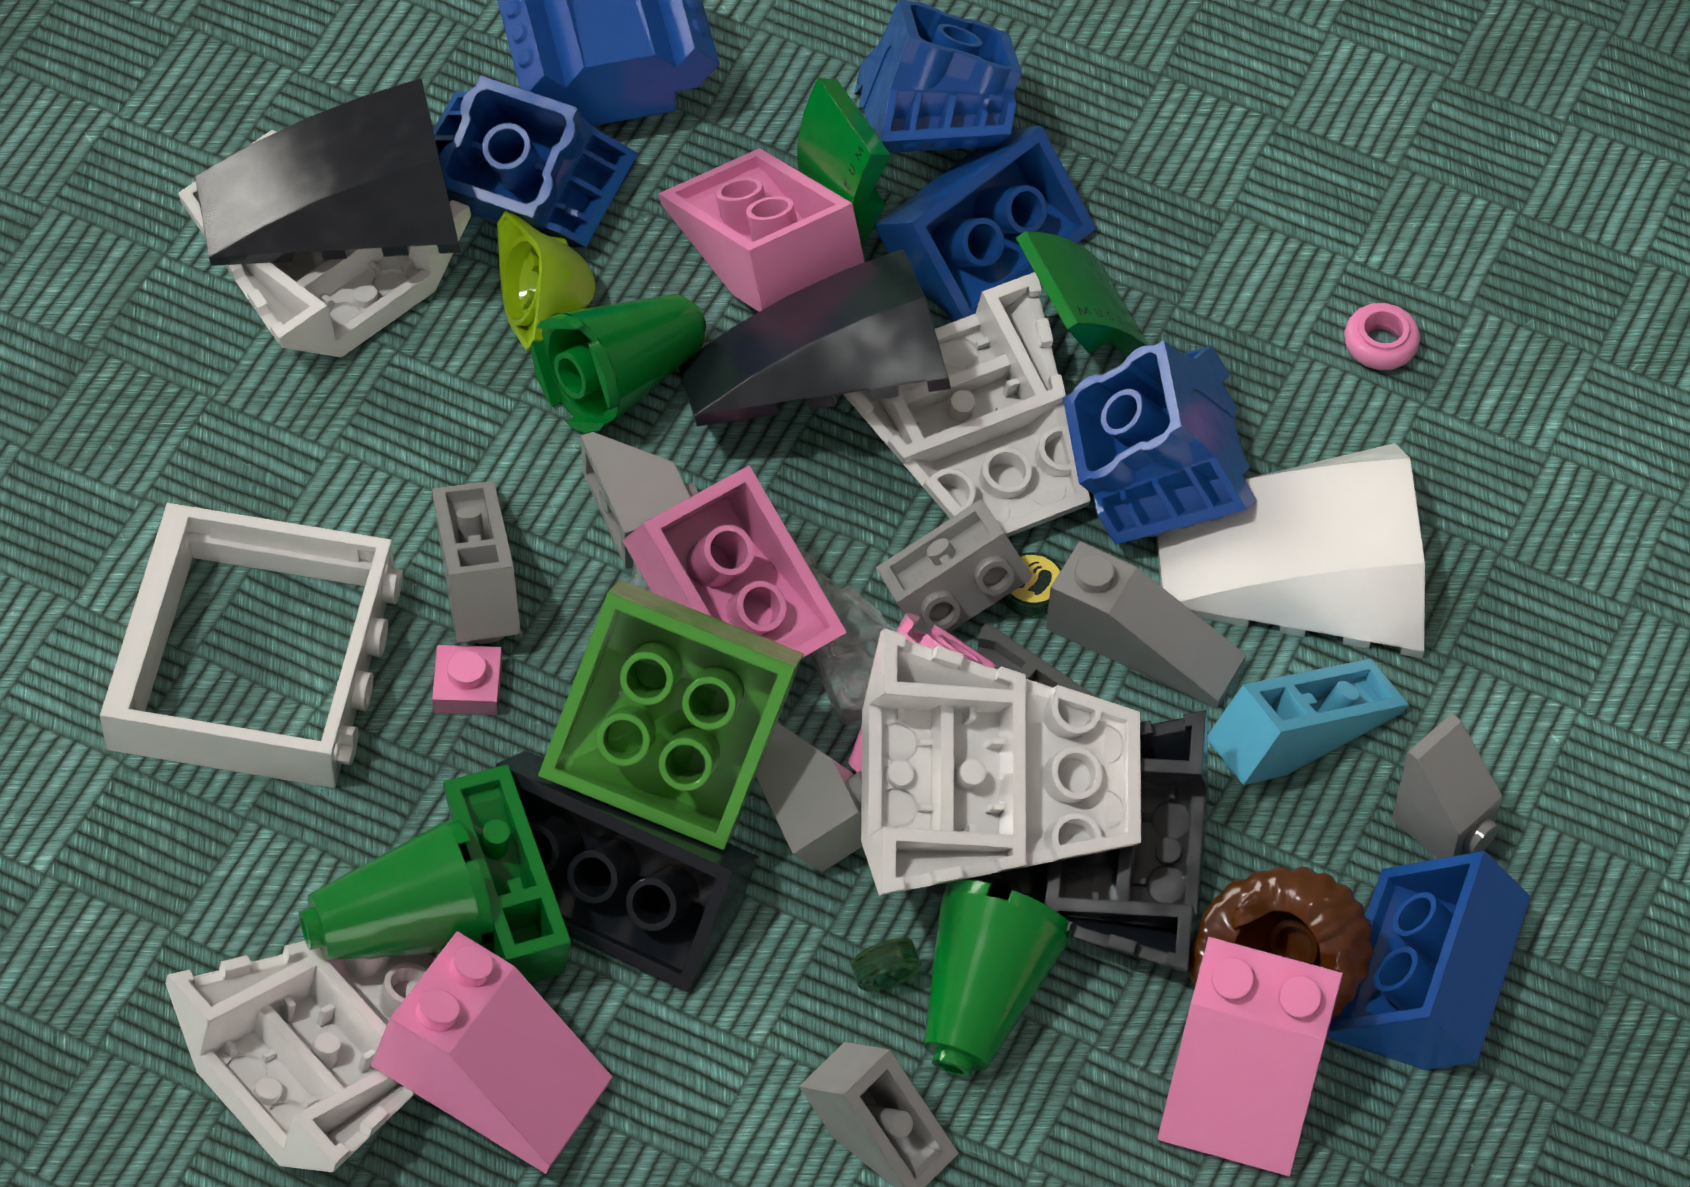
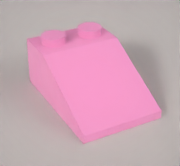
[658,148,865,312]
[622,465,847,658]
[370,931,612,1174]
[1157,937,1343,1177]

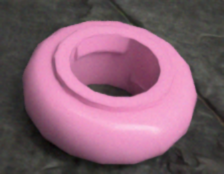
[1344,303,1420,370]

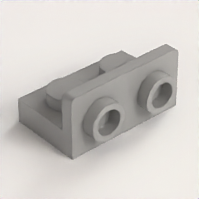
[876,499,1032,634]

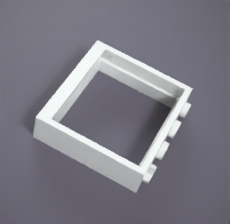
[100,503,403,788]

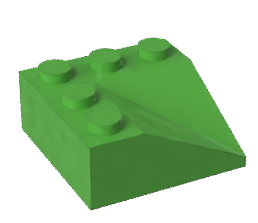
[538,580,804,850]

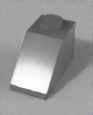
[581,432,698,568]
[1391,713,1502,859]
[799,1042,959,1187]

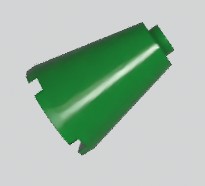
[531,294,706,434]
[299,820,494,960]
[924,880,1071,1077]

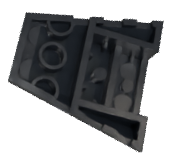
[195,79,461,266]
[679,249,951,426]
[927,710,1208,973]

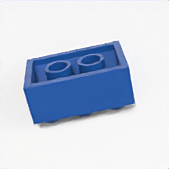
[874,126,1097,321]
[1327,851,1531,1070]

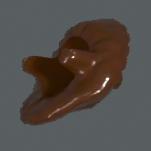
[1189,866,1374,1019]

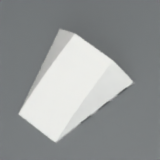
[178,130,471,357]
[843,272,1090,537]
[1156,443,1425,658]
[861,628,1141,896]
[165,941,439,1172]

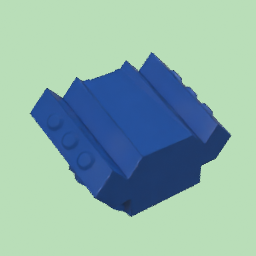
[497,0,720,126]
[854,0,1022,153]
[434,75,638,247]
[1063,340,1257,545]

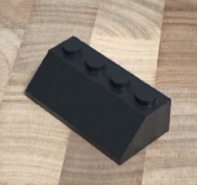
[496,750,759,992]

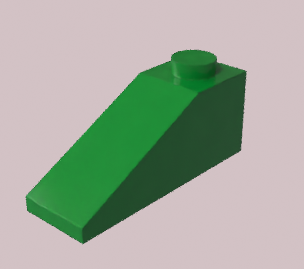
[443,764,571,983]

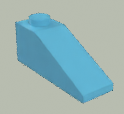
[1207,659,1409,785]

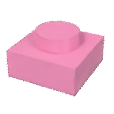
[432,645,502,715]

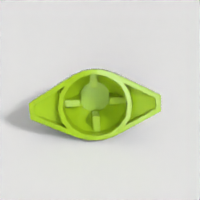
[497,211,596,351]

